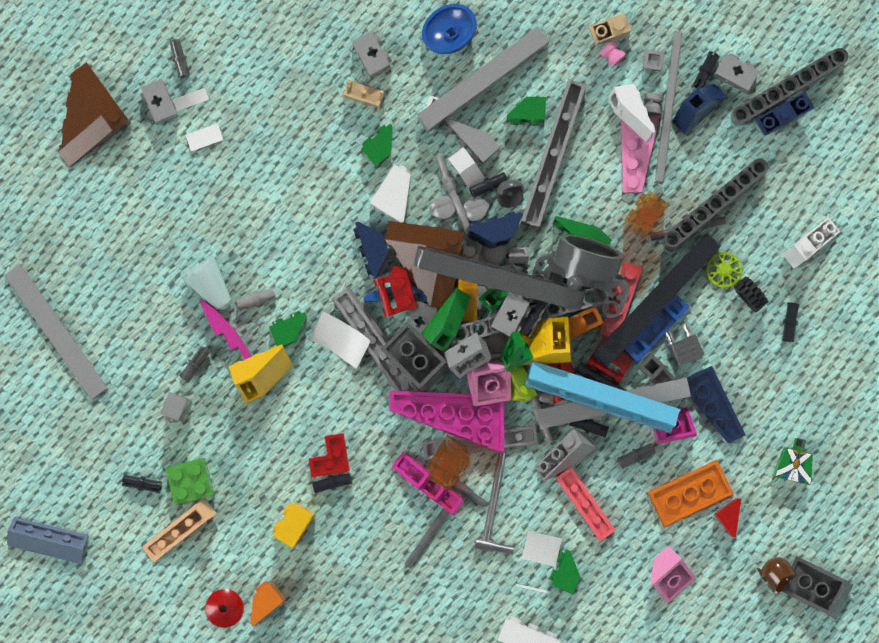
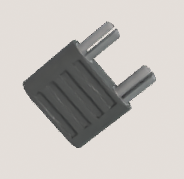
[665,323,705,367]

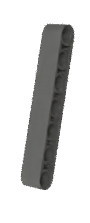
[731,48,848,126]
[663,158,768,252]

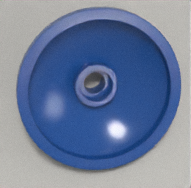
[422,4,477,54]

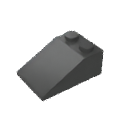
[381,322,449,392]
[781,556,853,619]

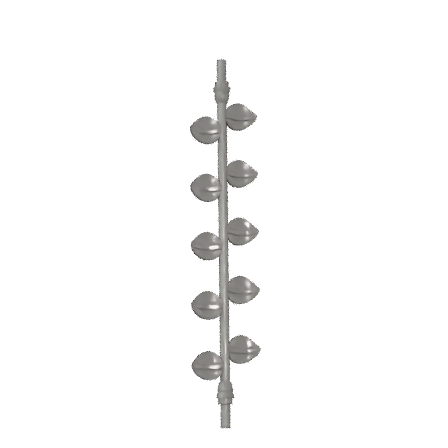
[430,155,554,442]

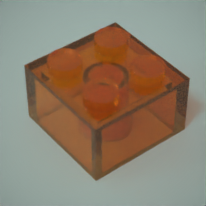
[624,191,668,239]
[427,435,470,490]

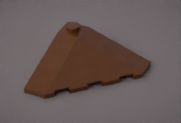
[58,62,131,167]
[385,221,464,309]

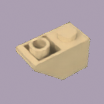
[589,13,631,45]

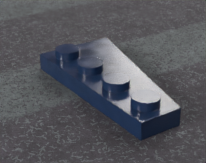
[686,366,746,443]

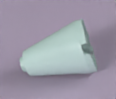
[182,256,231,311]

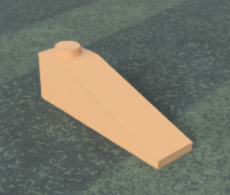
[142,499,217,563]

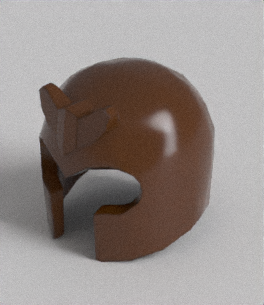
[757,557,797,594]

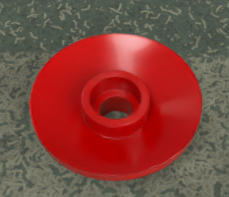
[205,589,244,628]

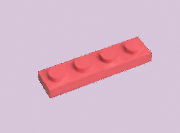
[599,262,642,337]
[556,467,616,541]

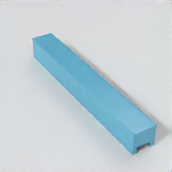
[525,361,681,433]

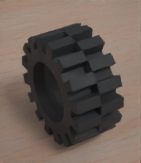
[734,276,768,313]

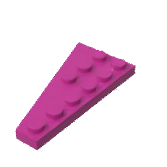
[389,391,504,454]

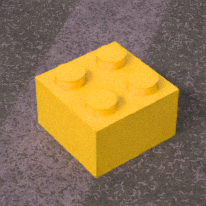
[272,502,315,548]

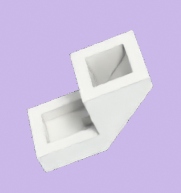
[448,147,485,189]

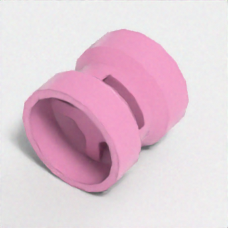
[599,40,626,67]

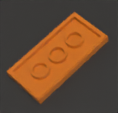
[647,459,734,528]

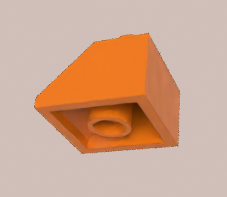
[250,581,286,626]

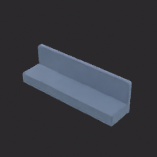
[7,517,88,564]

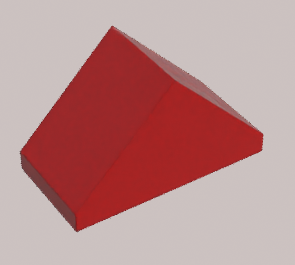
[714,498,741,537]

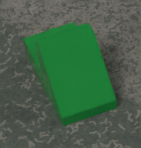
[478,288,513,313]
[501,332,533,372]

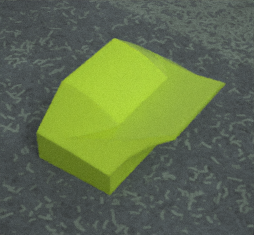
[509,365,537,403]

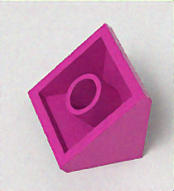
[653,407,697,444]

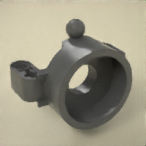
[532,234,630,318]

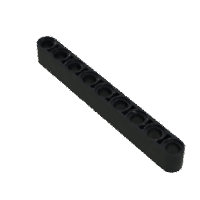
[592,233,721,368]

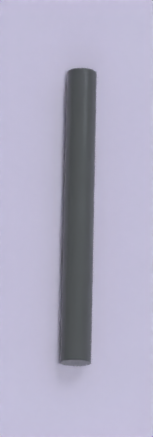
[650,217,726,241]

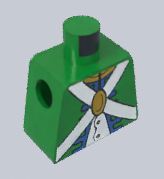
[772,438,813,485]

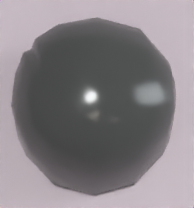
[496,179,525,208]

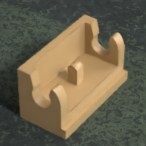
[343,80,385,109]

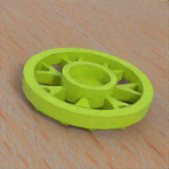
[706,252,742,288]

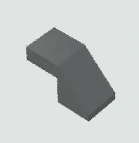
[639,353,677,385]

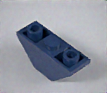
[672,84,728,135]
[755,91,815,137]
[465,212,523,249]
[353,222,389,279]

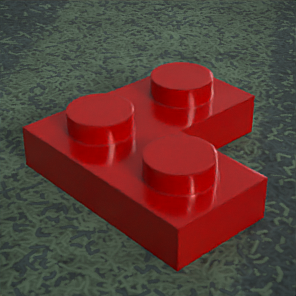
[309,433,350,477]

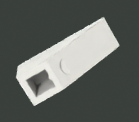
[608,84,655,142]
[782,217,840,269]
[497,616,560,643]

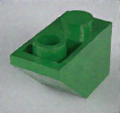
[506,97,546,126]
[361,124,393,168]
[269,311,307,347]
[548,549,580,595]

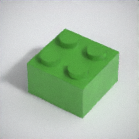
[165,458,215,505]

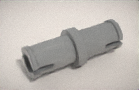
[236,287,276,311]

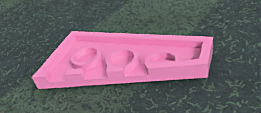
[621,116,660,193]

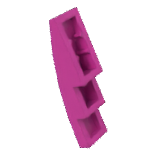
[199,300,252,360]
[392,452,466,516]

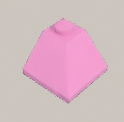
[467,360,511,406]
[650,546,696,603]

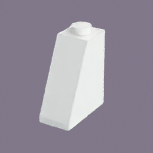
[370,164,411,223]

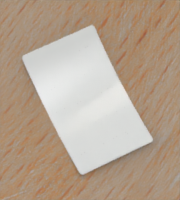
[173,88,223,151]
[309,312,370,369]
[516,531,562,594]

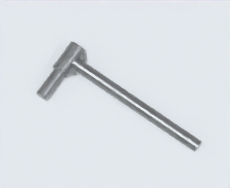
[475,452,514,554]
[404,479,487,568]

